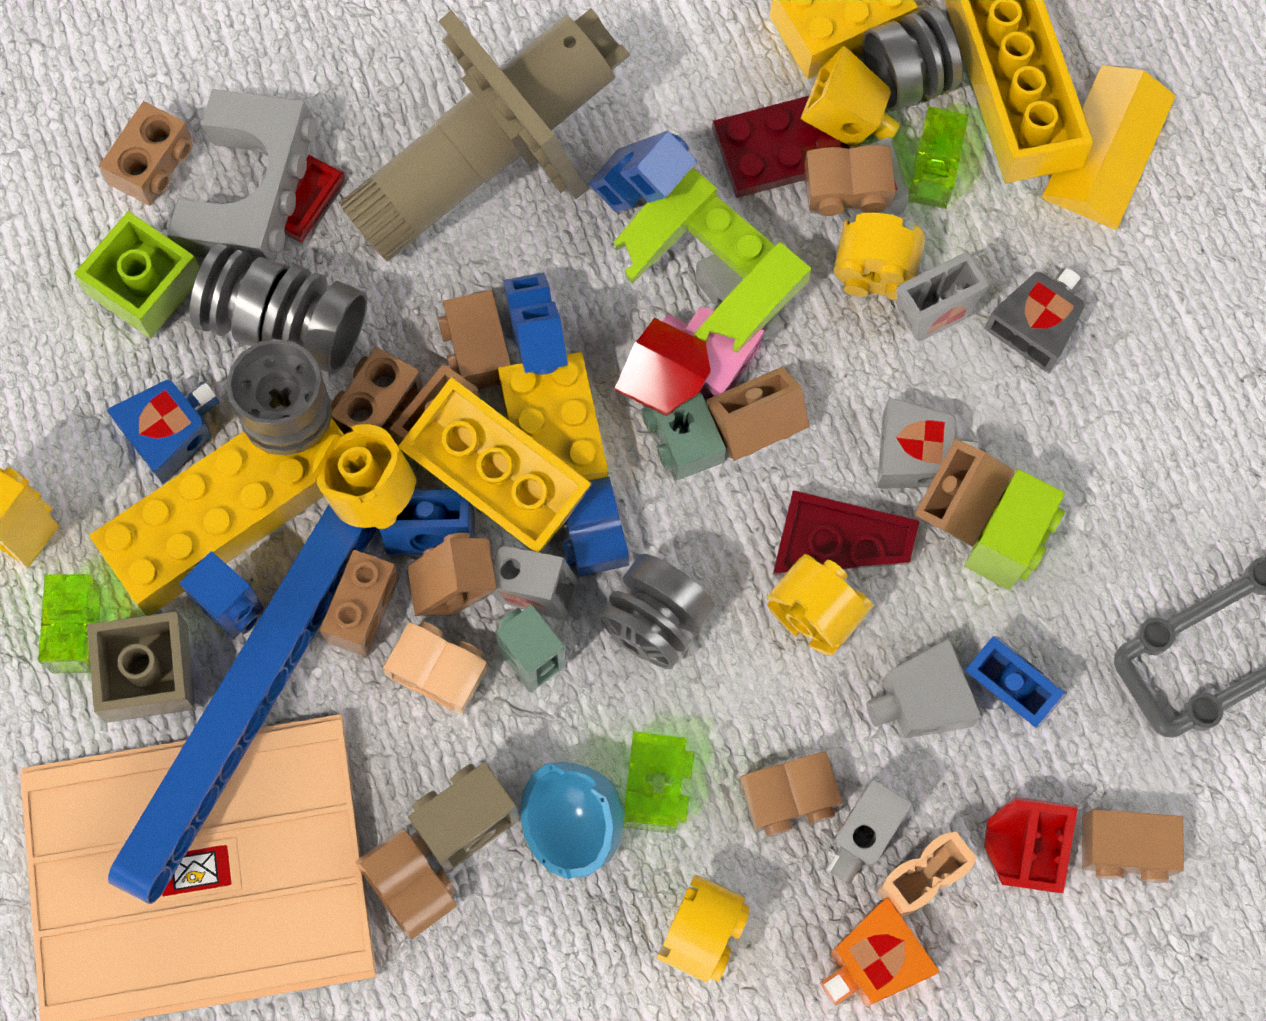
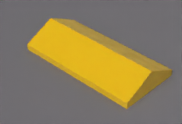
[1041,65,1176,230]
[398,377,591,553]

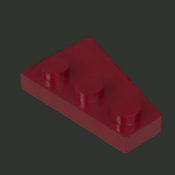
[772,490,919,575]

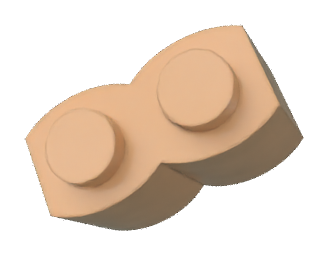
[383,621,488,715]
[876,832,976,917]

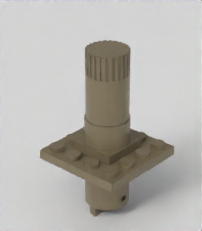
[339,8,630,262]

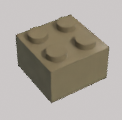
[87,611,196,723]
[408,762,520,874]

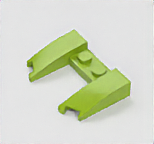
[614,167,812,353]

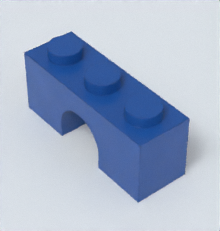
[588,130,697,212]
[503,272,568,375]

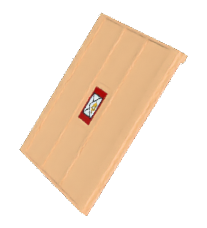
[20,714,377,1021]

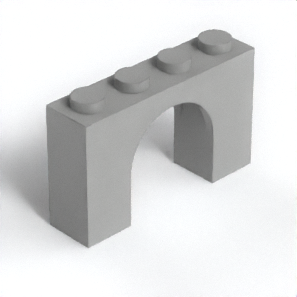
[166,89,317,264]

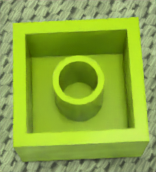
[74,211,200,339]
[964,469,1066,590]

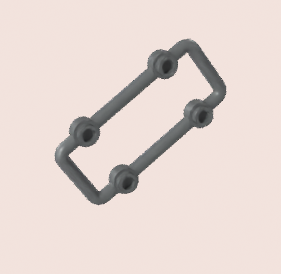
[1114,557,1266,738]

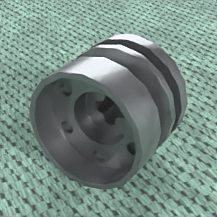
[862,6,962,111]
[189,244,291,346]
[262,265,368,374]
[226,339,332,456]
[597,554,715,669]

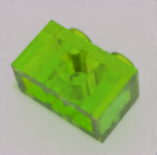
[908,106,969,209]
[38,574,102,673]
[624,731,694,834]

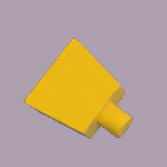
[801,46,900,147]

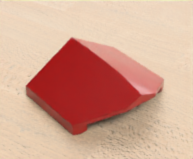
[615,318,711,416]
[984,797,1078,894]

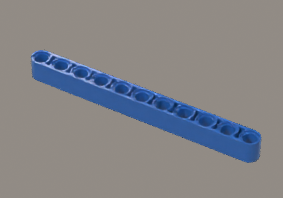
[108,504,377,904]

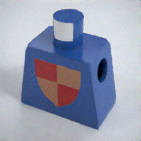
[107,379,220,484]

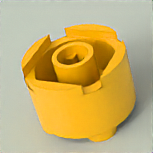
[834,213,925,301]
[313,424,417,529]
[766,554,873,656]
[656,874,750,983]

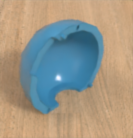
[520,762,625,879]

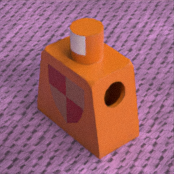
[820,897,940,1007]

